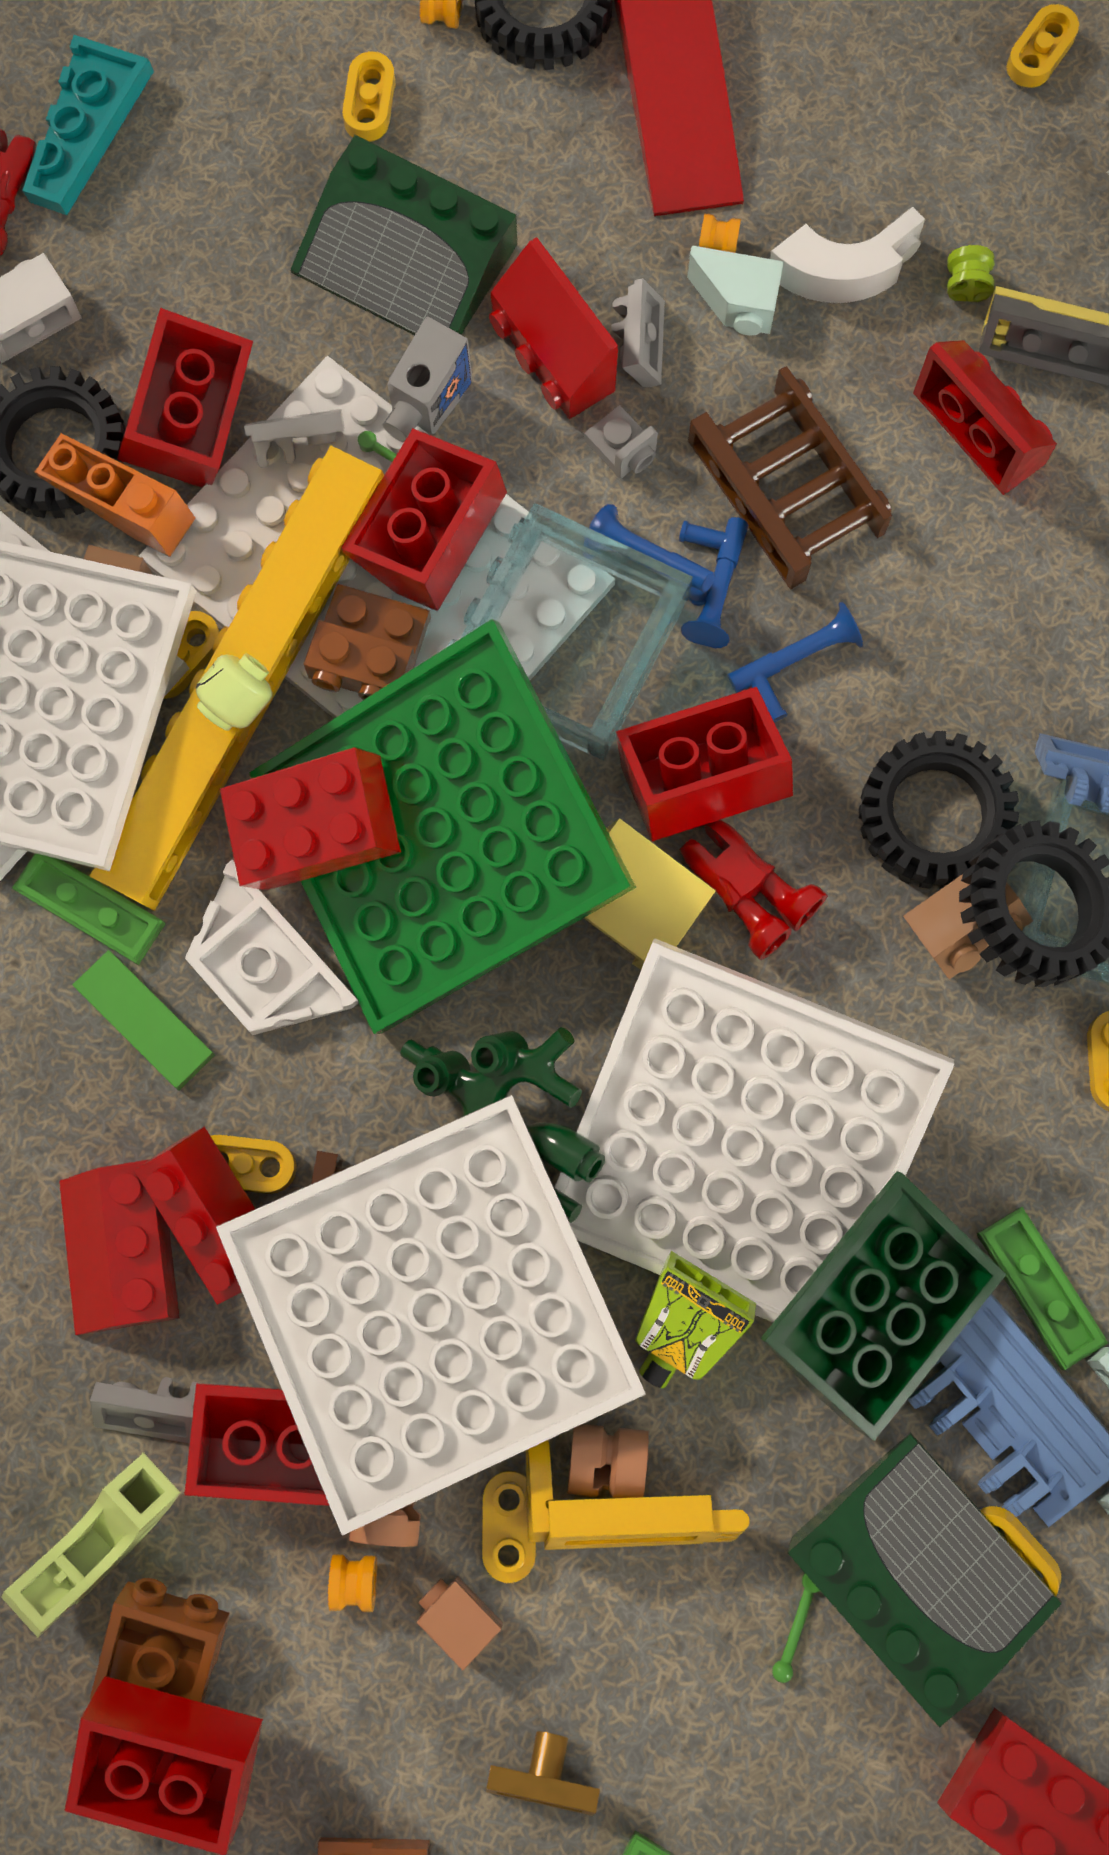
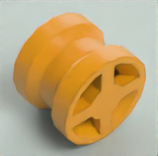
[420,0,463,29]
[699,214,741,253]
[328,1554,377,1612]

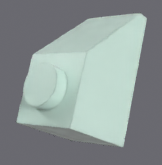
[687,245,784,336]

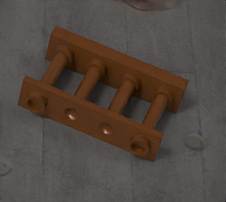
[688,366,892,590]

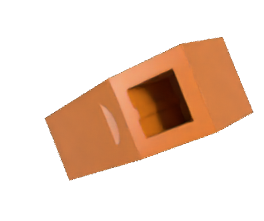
[35,433,195,557]

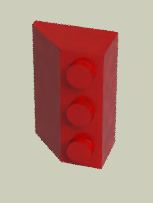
[489,237,618,420]
[913,340,1057,495]
[341,428,507,612]
[59,1159,180,1335]
[184,1383,330,1506]

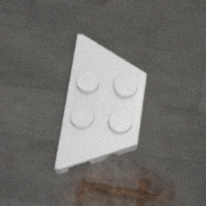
[185,860,359,1035]

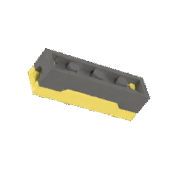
[979,286,1109,386]

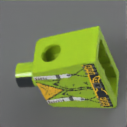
[635,1251,756,1388]

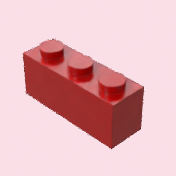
[134,1126,256,1305]

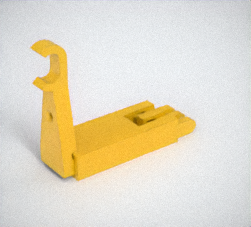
[525,1440,750,1550]

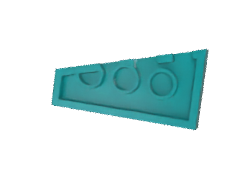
[22,35,154,215]

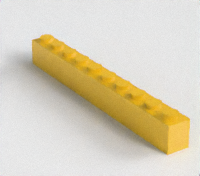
[90,445,384,911]

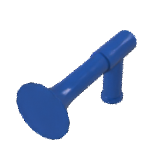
[587,504,715,606]
[679,517,749,648]
[727,602,863,722]

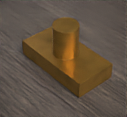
[486,1731,600,1816]

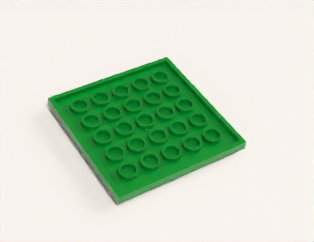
[249,619,637,1034]

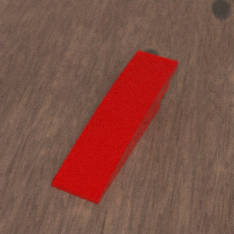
[614,0,744,217]

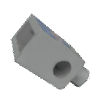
[383,316,473,442]

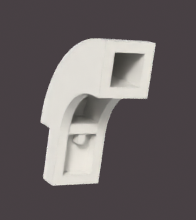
[770,207,925,303]

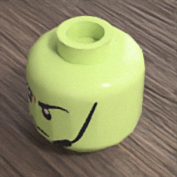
[196,653,272,731]

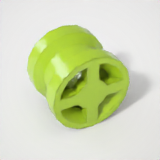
[947,245,995,302]

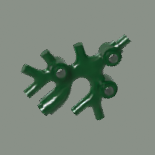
[400,1027,605,1223]

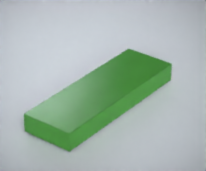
[12,853,165,965]
[72,950,215,1091]
[976,1207,1108,1370]

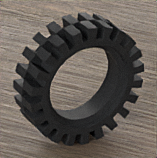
[474,0,612,70]
[0,366,126,519]
[859,731,1019,889]
[959,820,1109,987]

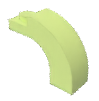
[1,1453,180,1638]

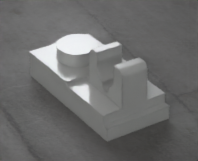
[611,278,665,387]
[244,409,345,468]
[90,1377,198,1443]

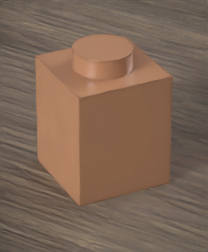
[416,1576,503,1671]

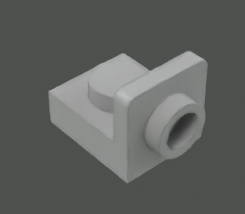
[584,405,658,479]

